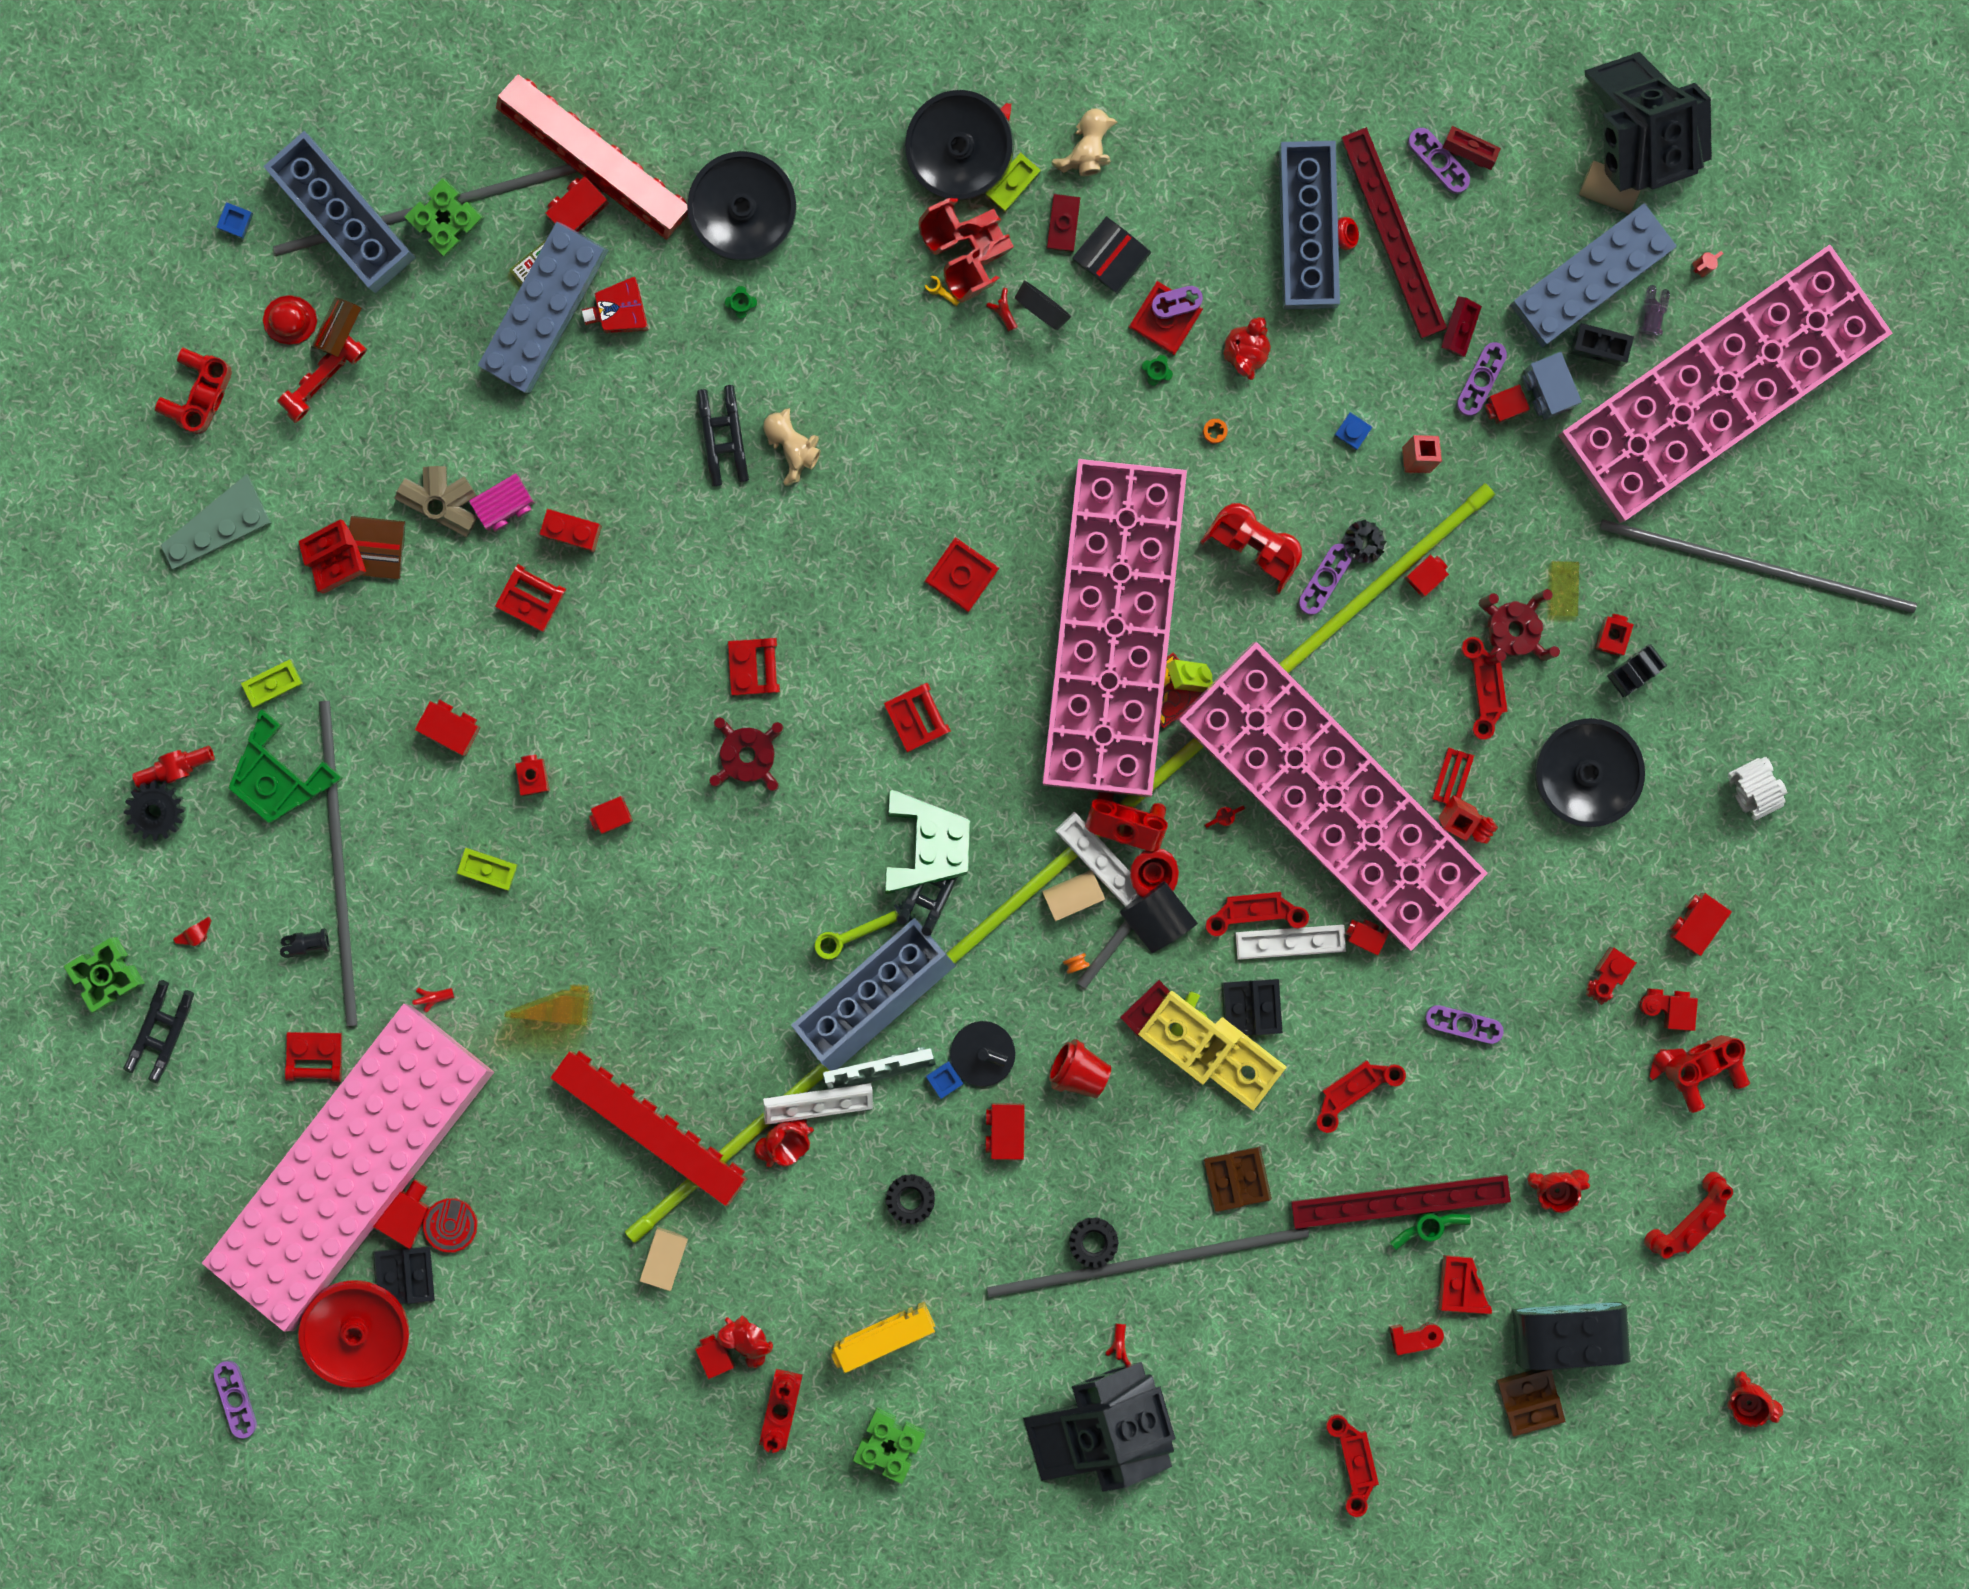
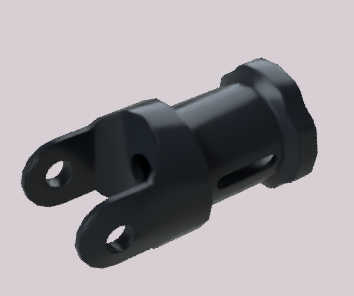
[280,928,330,958]

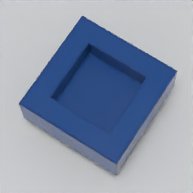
[217,202,253,239]
[1335,412,1372,450]
[926,1061,964,1099]

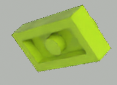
[985,152,1041,212]
[241,659,303,708]
[1166,659,1213,692]
[457,848,518,891]

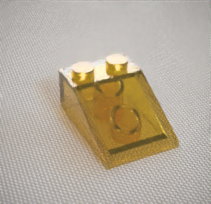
[504,984,595,1026]

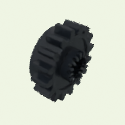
[124,780,186,841]

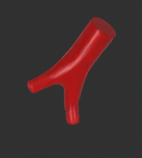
[986,288,1017,332]
[412,988,455,1012]
[1105,1323,1131,1365]

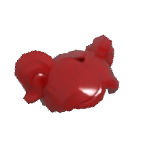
[1223,317,1271,380]
[755,1119,814,1167]
[1527,1169,1590,1213]
[717,1315,773,1368]
[1727,1371,1783,1427]

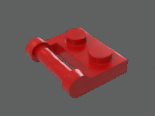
[495,564,566,632]
[728,638,780,695]
[884,682,951,752]
[285,1032,342,1082]

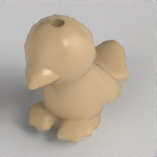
[1052,109,1118,176]
[763,408,821,486]

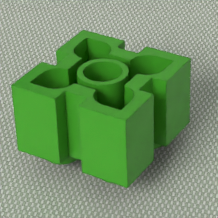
[405,178,484,256]
[64,937,145,1013]
[853,1407,926,1484]

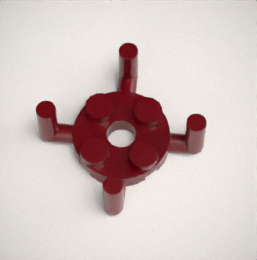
[1478,589,1560,665]
[709,717,784,791]

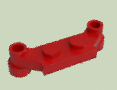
[277,335,367,423]
[1461,637,1508,740]
[1205,892,1309,936]
[1316,1060,1406,1133]
[1644,1172,1733,1259]
[1326,1414,1379,1517]

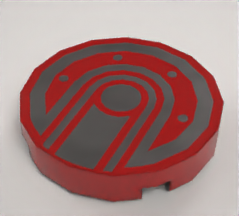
[423,1198,478,1253]

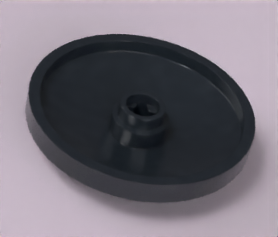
[905,90,1014,200]
[687,151,797,261]
[1535,718,1645,827]

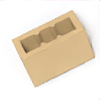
[1579,161,1640,214]
[1042,870,1105,921]
[640,1227,688,1291]

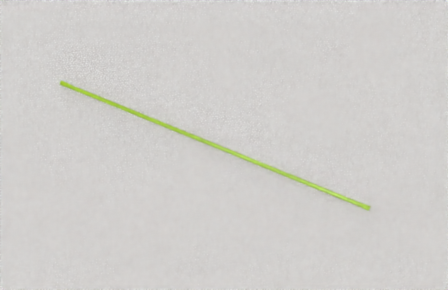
[625,483,1495,1243]

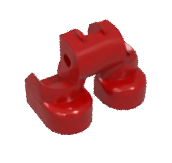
[918,198,1014,303]
[1200,503,1302,594]

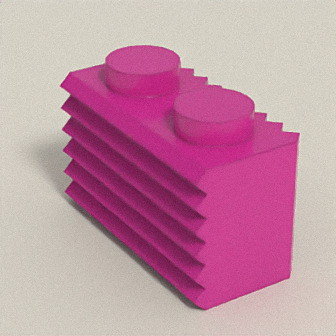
[469,473,535,532]

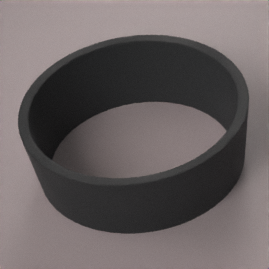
[1015,280,1072,330]

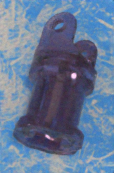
[1639,285,1670,336]

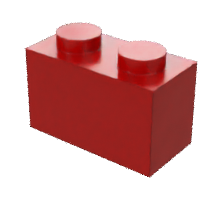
[545,176,609,232]
[539,509,602,552]
[415,699,481,756]
[1670,893,1732,956]
[986,1103,1025,1160]

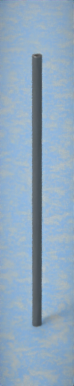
[273,164,578,256]
[1599,519,1917,613]
[319,701,357,1026]
[987,1227,1309,1298]

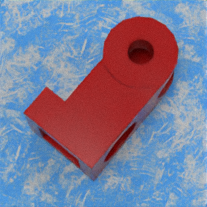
[1389,1322,1444,1355]

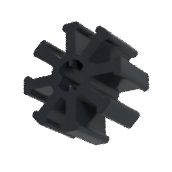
[1607,644,1667,697]

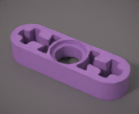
[1408,128,1470,194]
[1457,342,1507,416]
[1299,543,1352,615]
[1425,1005,1504,1044]
[214,1360,257,1438]

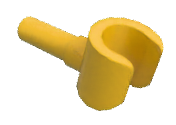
[925,276,959,307]

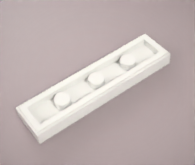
[1055,812,1139,907]
[1235,925,1346,959]
[763,1083,873,1124]

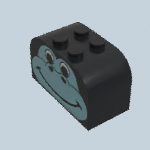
[1512,1302,1631,1370]

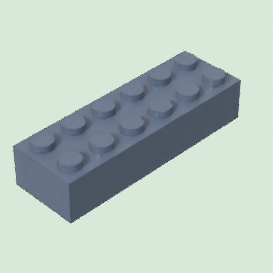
[263,131,416,293]
[1279,141,1340,310]
[1510,203,1677,348]
[478,222,609,393]
[791,918,956,1071]

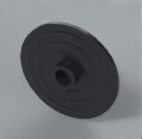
[950,1021,1015,1086]

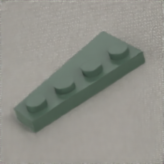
[161,474,271,570]
[823,1047,936,1089]

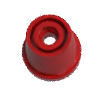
[1049,1039,1111,1099]

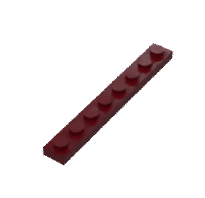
[1341,127,1447,339]
[1291,1174,1511,1229]

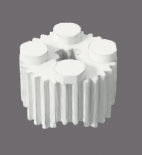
[1728,757,1787,821]

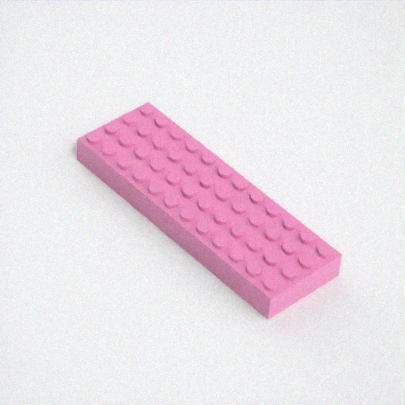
[1558,245,1893,523]
[1043,459,1187,797]
[1176,642,1488,951]
[202,1004,494,1332]

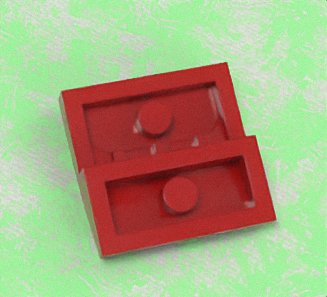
[298,519,366,594]

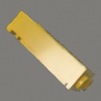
[831,1302,935,1373]

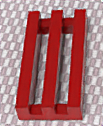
[1432,747,1475,804]

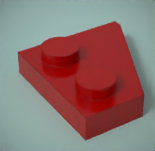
[1438,1255,1492,1314]

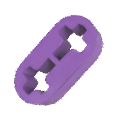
[1152,286,1203,319]

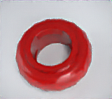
[1338,217,1359,250]

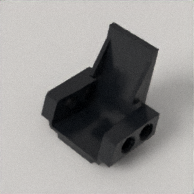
[1585,52,1712,192]
[1023,1362,1176,1492]

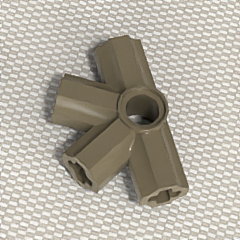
[394,466,478,537]

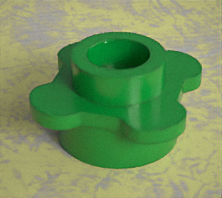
[725,286,757,319]
[1142,355,1173,386]

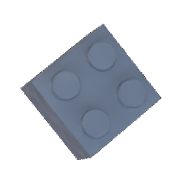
[1522,352,1582,420]

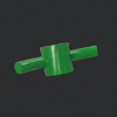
[1390,1212,1471,1251]

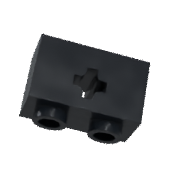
[1570,323,1634,367]

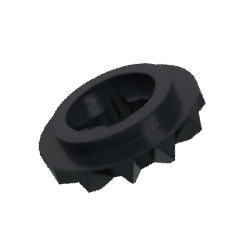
[1344,520,1387,563]

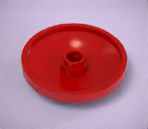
[298,1280,409,1388]

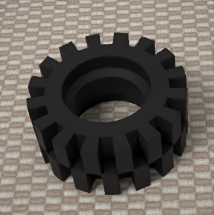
[886,1174,935,1225]
[1069,1217,1119,1268]

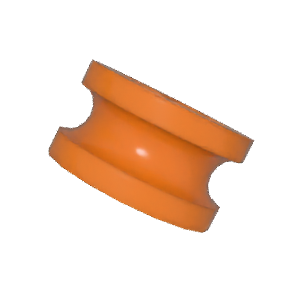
[1203,419,1228,444]
[1063,953,1090,974]

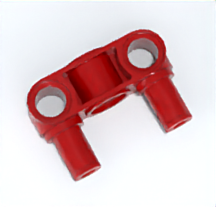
[154,347,232,434]
[1085,792,1168,852]
[1666,1035,1750,1113]
[759,1369,803,1453]

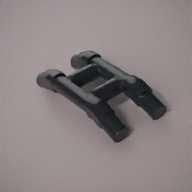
[697,385,749,486]
[896,877,958,936]
[123,980,194,1083]

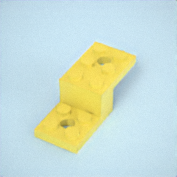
[1138,991,1287,1111]

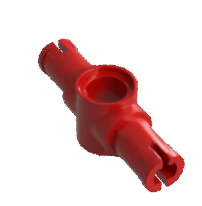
[132,746,215,788]

